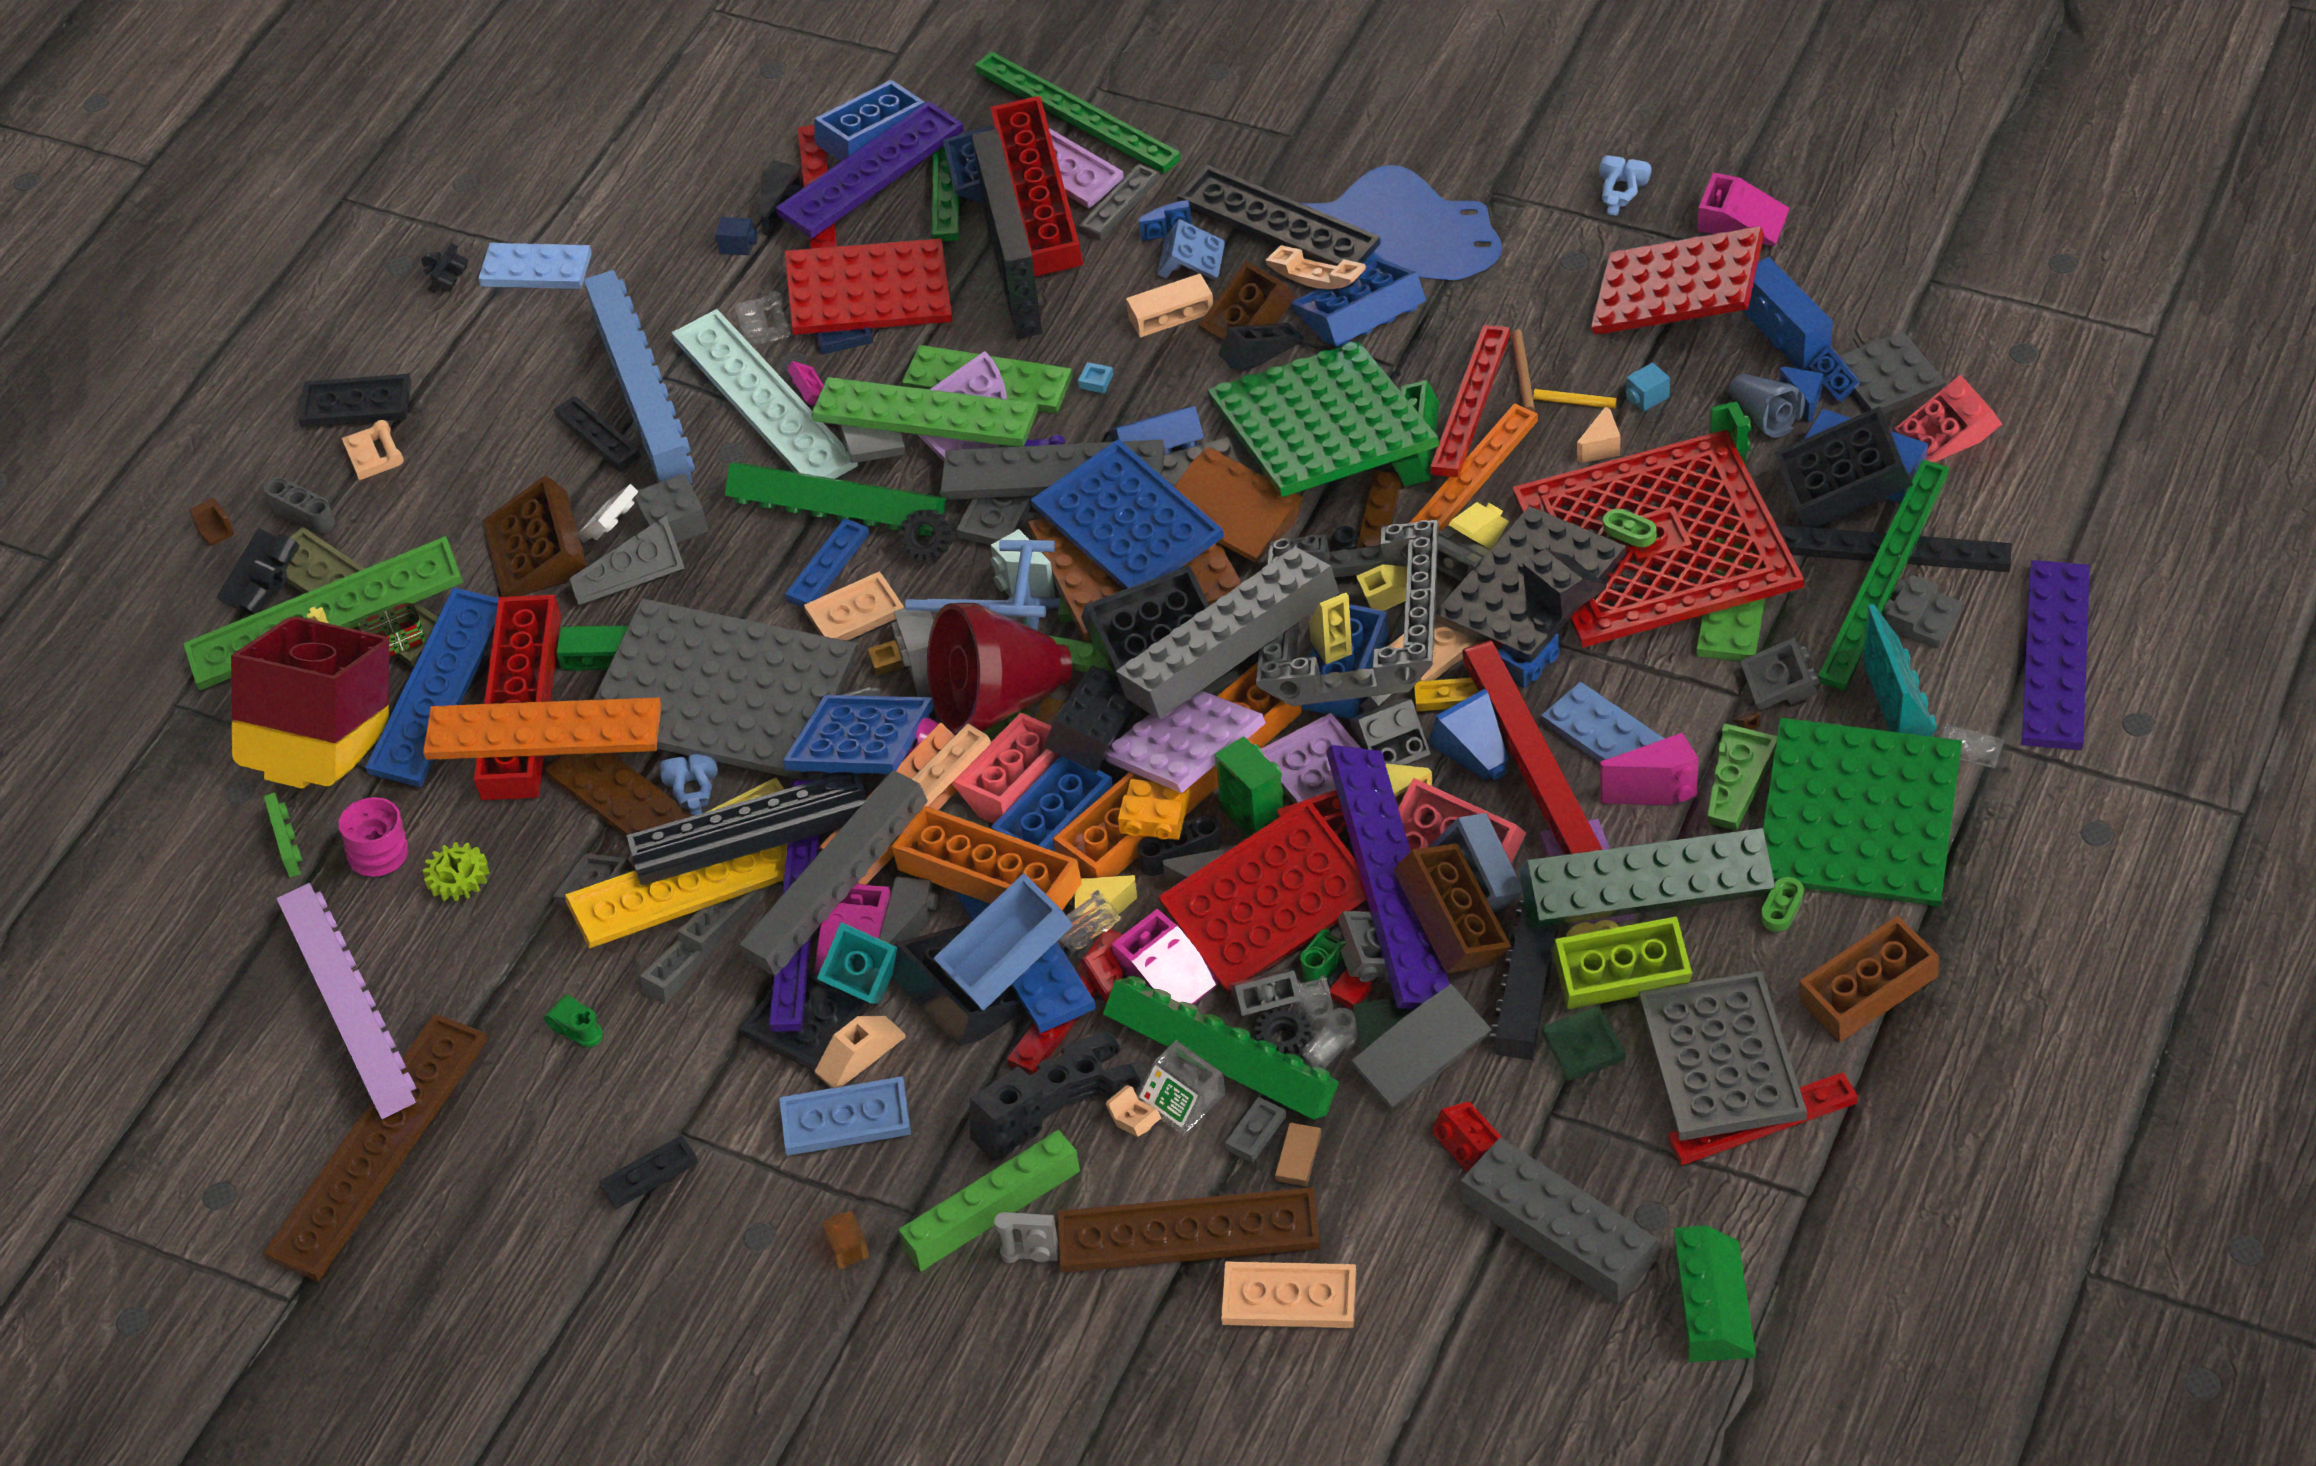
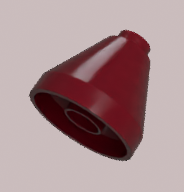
[927,603,1072,734]

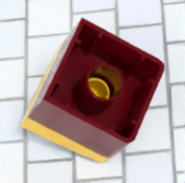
[231,617,389,789]

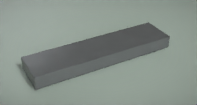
[1079,164,1160,241]

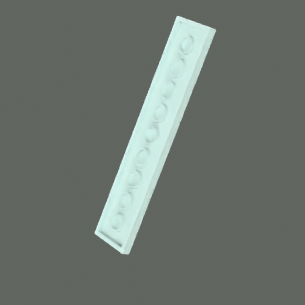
[672,309,858,479]

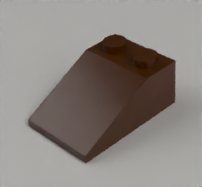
[1199,260,1296,341]

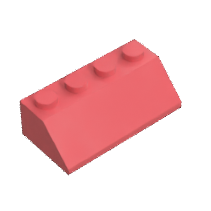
[953,713,1061,824]

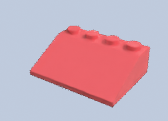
[1398,778,1527,863]

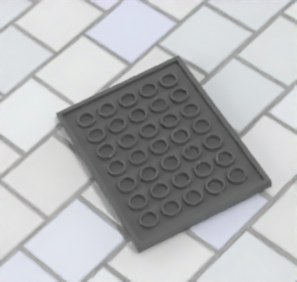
[594,598,858,780]

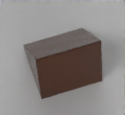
[1733,713,1760,730]

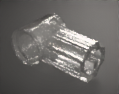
[1302,1008,1358,1069]

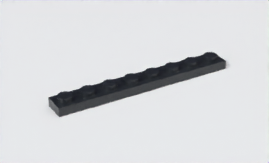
[1779,525,2012,572]

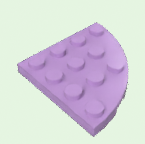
[917,351,1008,461]

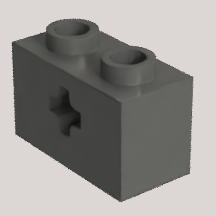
[1229,968,1302,1016]

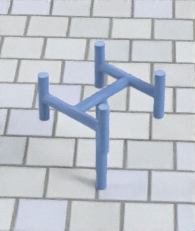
[905,540,1060,631]

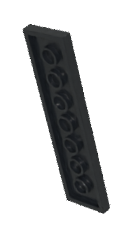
[1177,165,1381,266]

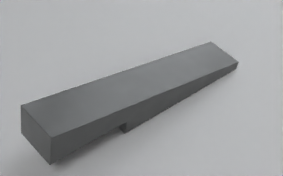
[640,885,770,1005]

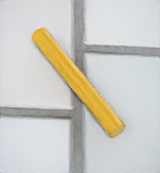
[1533,389,1617,409]

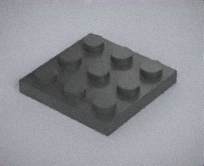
[1839,331,1946,414]

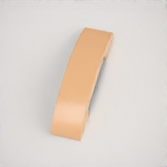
[1265,245,1366,289]

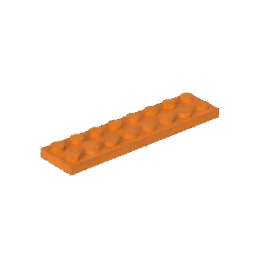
[423,697,662,760]

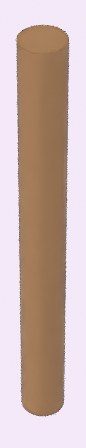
[1511,329,1535,412]

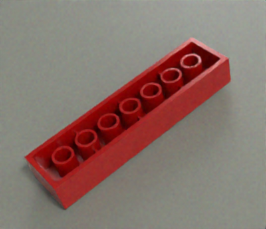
[990,96,1083,276]
[474,595,561,800]

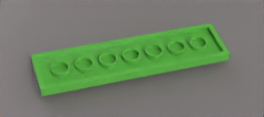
[812,377,1038,447]

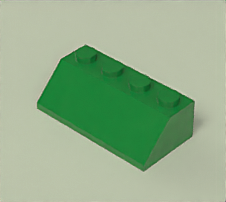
[1673,1225,1756,1363]

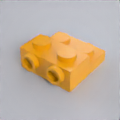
[1118,779,1190,840]

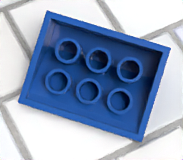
[1290,258,1426,347]

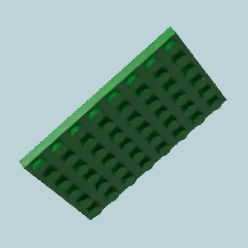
[1208,341,1439,497]

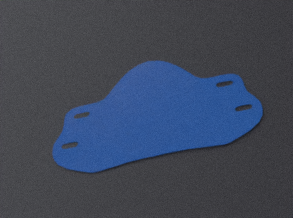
[1275,165,1502,280]

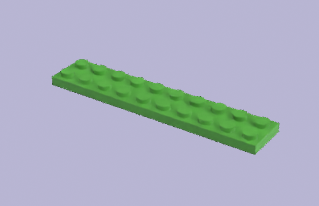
[184,536,464,690]

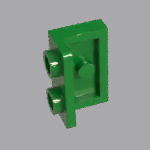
[1709,401,1751,464]

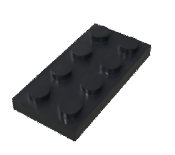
[298,374,412,427]

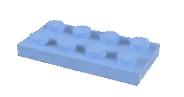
[478,243,592,289]

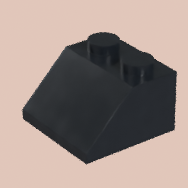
[1522,549,1607,618]

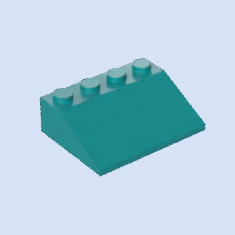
[1863,604,1937,737]

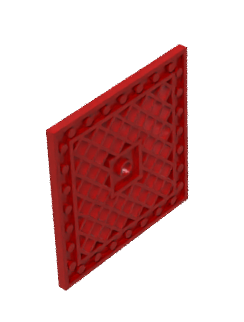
[1512,429,1804,648]

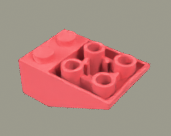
[1894,374,2003,462]

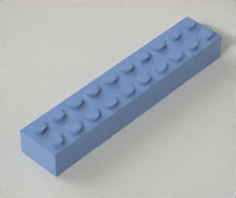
[584,270,695,484]

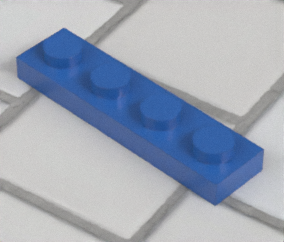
[785,518,869,608]

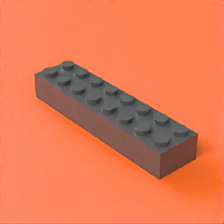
[1116,547,1339,719]

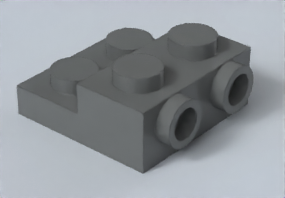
[1883,575,1964,649]
[1741,637,1820,710]
[553,853,635,906]
[1337,911,1390,983]

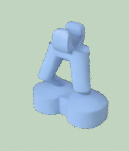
[1599,155,1651,216]

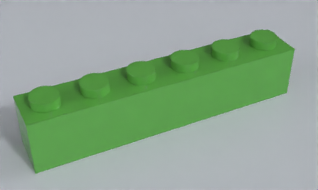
[899,1130,1080,1272]

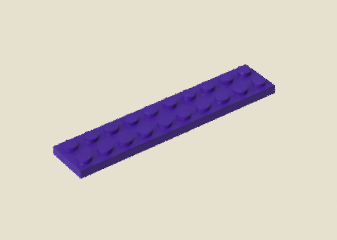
[1326,745,1449,1010]

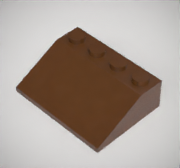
[483,475,587,597]

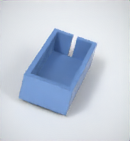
[934,873,1074,1011]

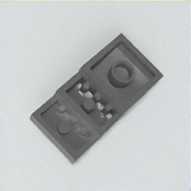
[836,424,905,463]
[1351,984,1492,1110]

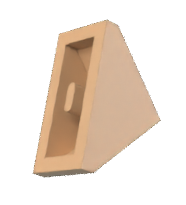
[1577,407,1620,463]

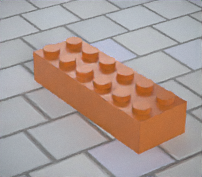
[892,805,1082,910]

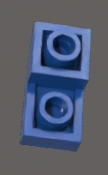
[1139,200,1191,241]
[1808,346,1861,402]

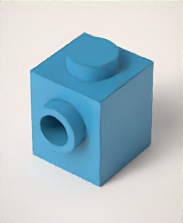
[1626,362,1670,412]

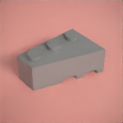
[891,608,933,698]

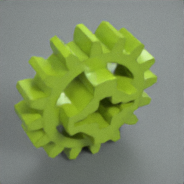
[423,842,489,901]

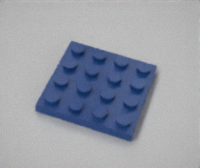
[783,695,934,775]

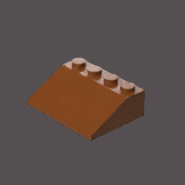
[1175,447,1303,562]

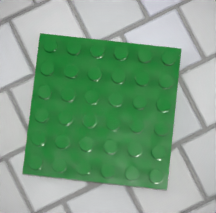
[1763,718,1962,907]

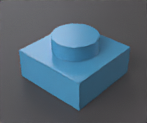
[1078,362,1113,393]

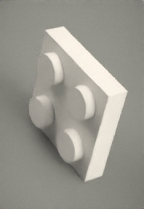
[578,484,638,543]

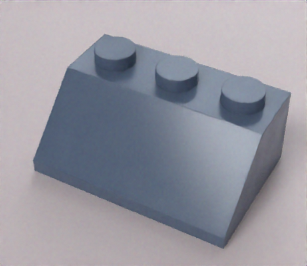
[1429,813,1523,914]

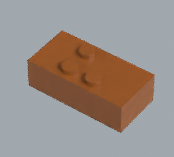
[1799,915,1939,1043]

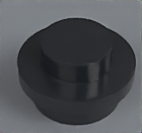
[1331,526,1359,551]

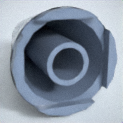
[1729,374,1805,438]

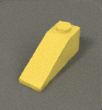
[1309,593,1352,665]

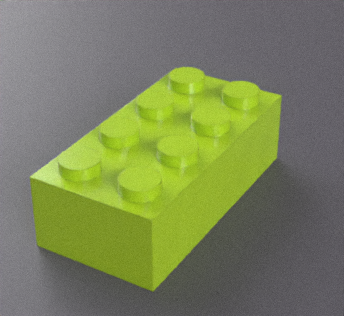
[1553,916,1692,1010]

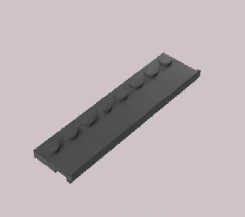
[940,439,1165,500]

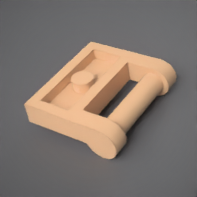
[342,420,404,480]

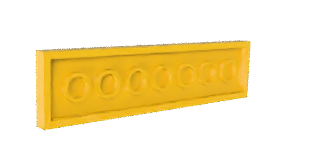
[565,843,788,949]

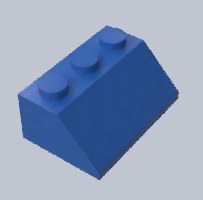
[1108,406,1204,455]

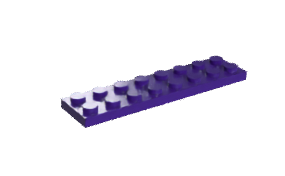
[776,101,964,238]
[2021,560,2090,750]

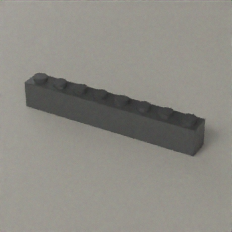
[739,770,928,976]

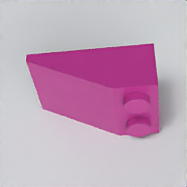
[1600,732,1698,805]

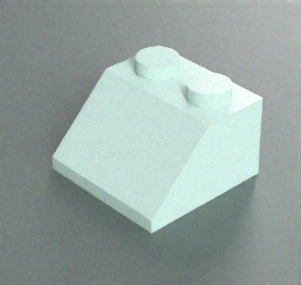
[991,529,1056,598]

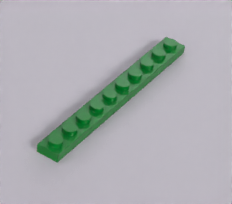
[975,51,1181,174]
[1818,459,1950,692]

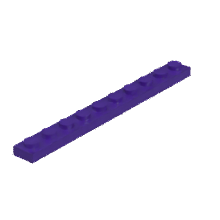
[770,780,820,1032]

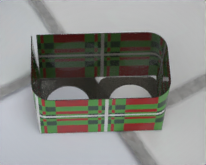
[357,603,426,657]

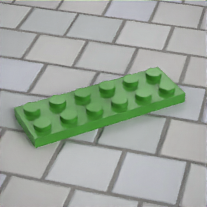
[902,345,1073,414]
[1697,524,1766,662]

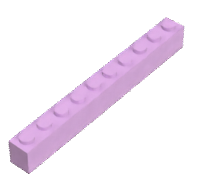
[277,883,416,1119]

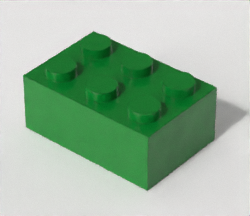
[1215,736,1284,838]

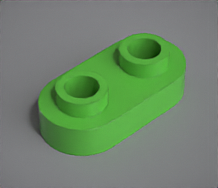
[1603,509,1657,547]
[1761,877,1804,932]

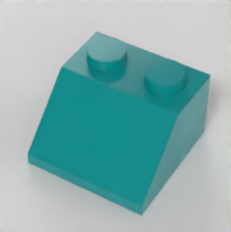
[817,922,897,1004]

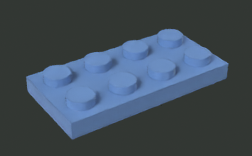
[1541,682,1665,763]
[779,1076,911,1156]

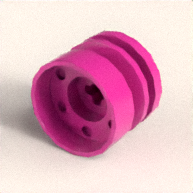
[338,797,409,877]

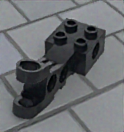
[970,1032,1141,1161]

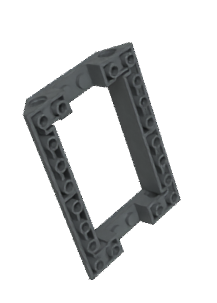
[1256,519,1439,706]

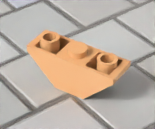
[815,1016,906,1088]

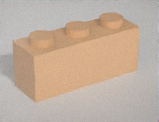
[1126,274,1213,338]

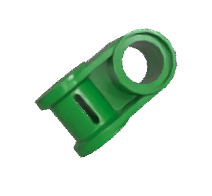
[1301,929,1346,987]
[543,994,603,1047]

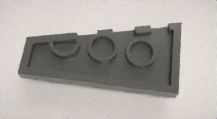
[569,516,685,605]

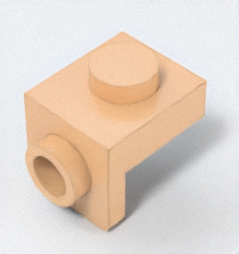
[1106,1085,1161,1137]

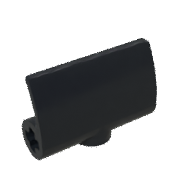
[217,528,300,615]

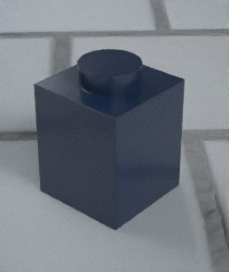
[715,217,758,255]

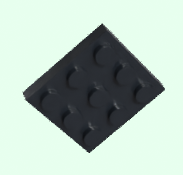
[740,970,870,1072]

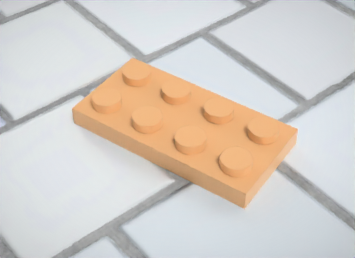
[1221,1262,1356,1328]

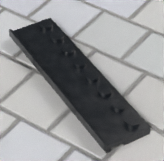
[626,772,867,885]

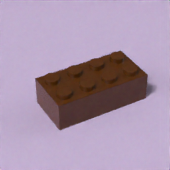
[1393,843,1511,974]

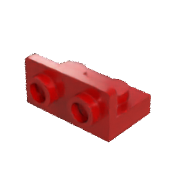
[1432,1101,1503,1173]

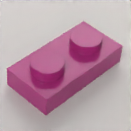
[787,361,824,407]

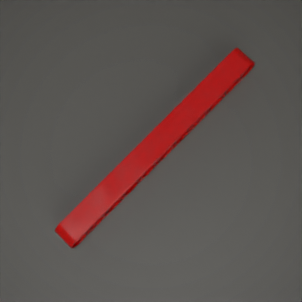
[1462,640,1603,855]

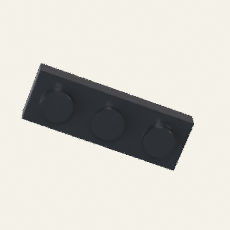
[599,1135,698,1210]

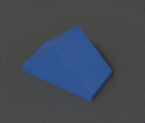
[1779,367,1823,422]

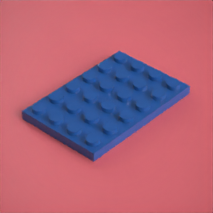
[1031,439,1224,590]

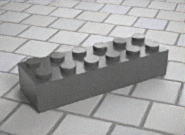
[1461,1137,1658,1304]

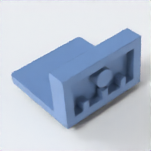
[1157,219,1225,280]

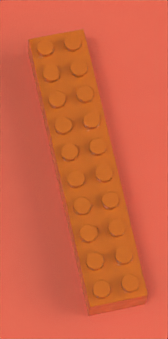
[1053,662,1302,879]

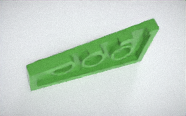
[1708,723,1777,831]

